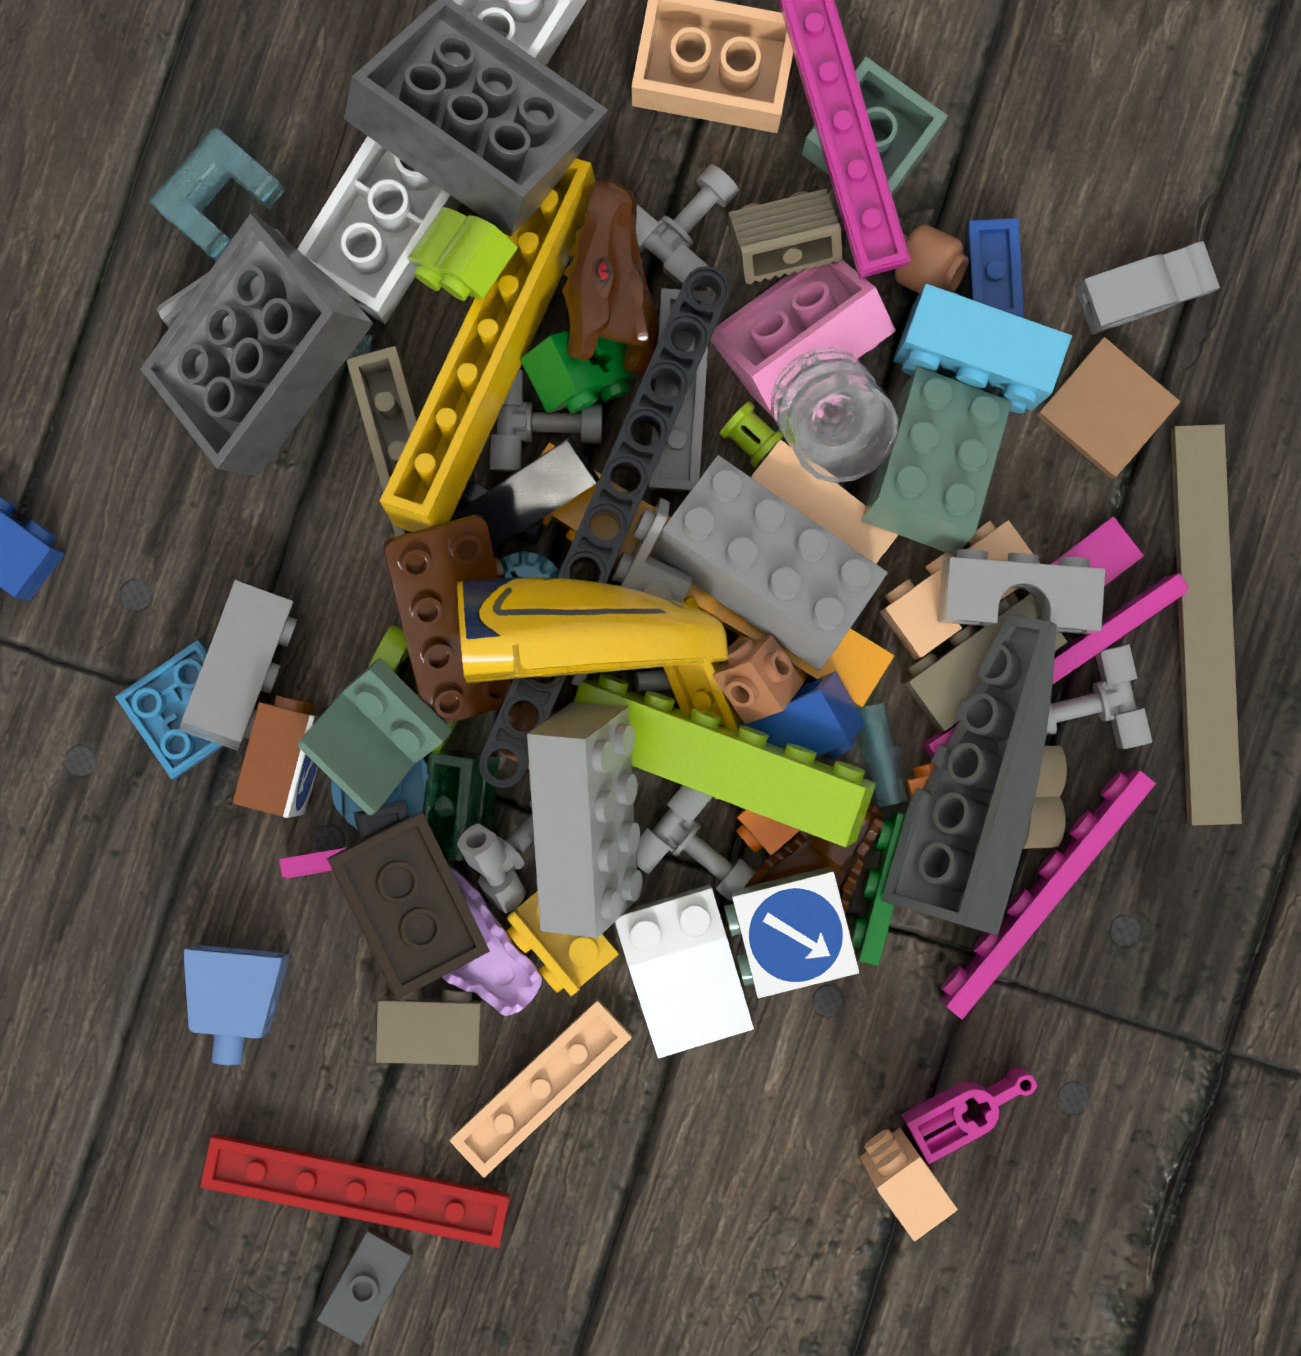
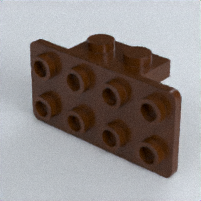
[383,515,513,724]

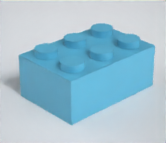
[893,284,1072,413]

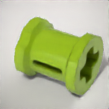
[719,401,786,468]

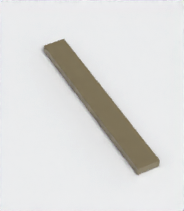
[1171,424,1242,826]

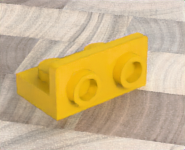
[507,891,619,996]

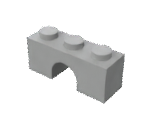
[938,549,1105,634]

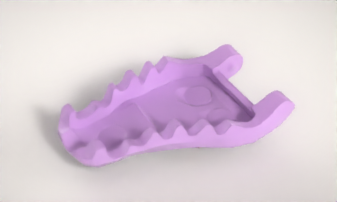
[442,864,542,1016]

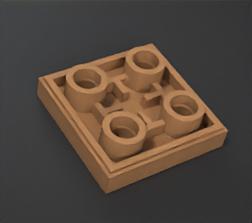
[1037,337,1181,479]

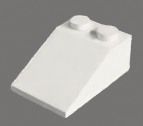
[615,884,754,1059]

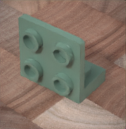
[297,658,453,815]

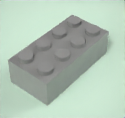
[651,455,888,671]
[527,702,643,938]

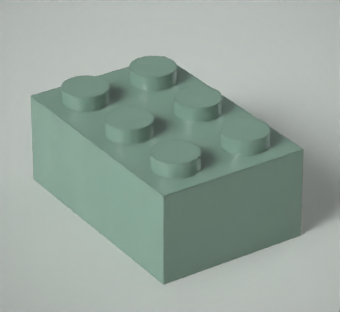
[862,366,1012,556]

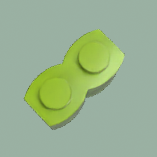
[407,207,518,301]

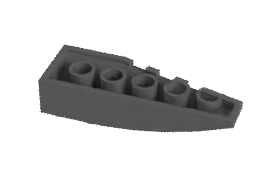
[881,614,1057,935]

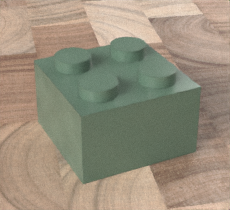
[802,57,948,198]

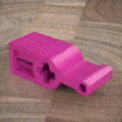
[901,1067,1038,1164]

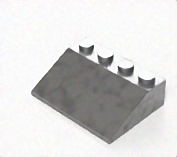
[344,0,609,237]
[140,213,373,476]

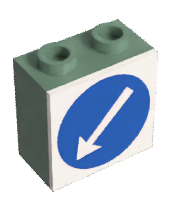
[724,866,859,998]

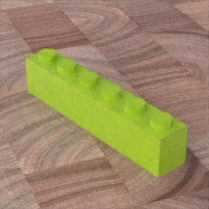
[574,674,876,847]

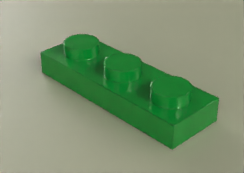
[850,811,906,966]

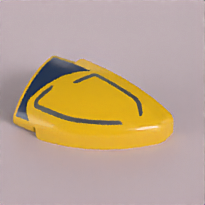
[457,577,729,683]

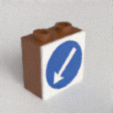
[232,695,320,818]

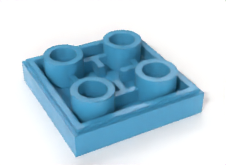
[115,640,223,779]

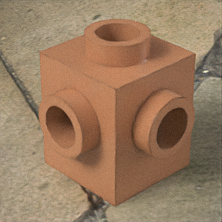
[712,634,804,724]

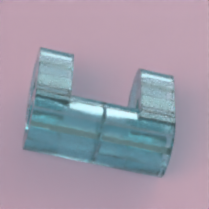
[148,127,286,262]

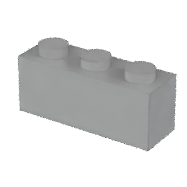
[180,580,297,751]

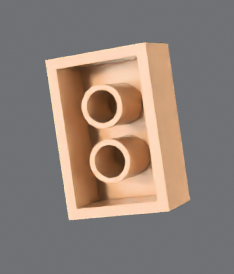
[631,0,793,133]

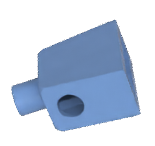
[184,944,290,1065]

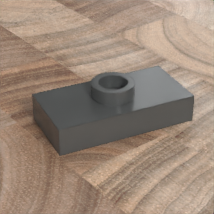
[317,1227,413,1346]

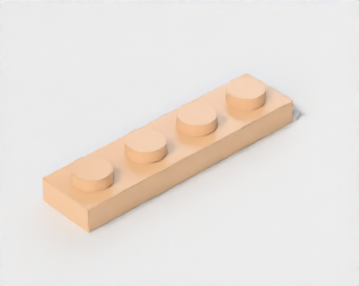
[449,999,632,1178]

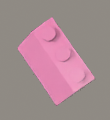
[710,260,896,419]

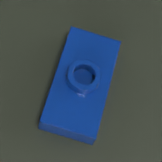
[966,218,1024,318]

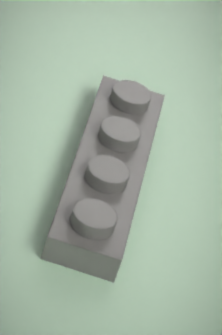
[649,288,711,492]

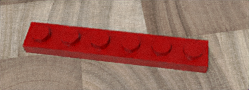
[200,1134,511,1248]

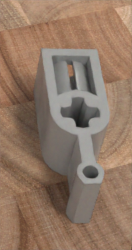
[1075,241,1220,335]

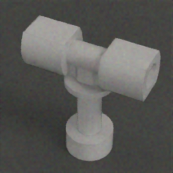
[636,164,739,290]
[490,370,603,473]
[1046,644,1152,749]
[636,785,755,902]
[457,801,534,914]

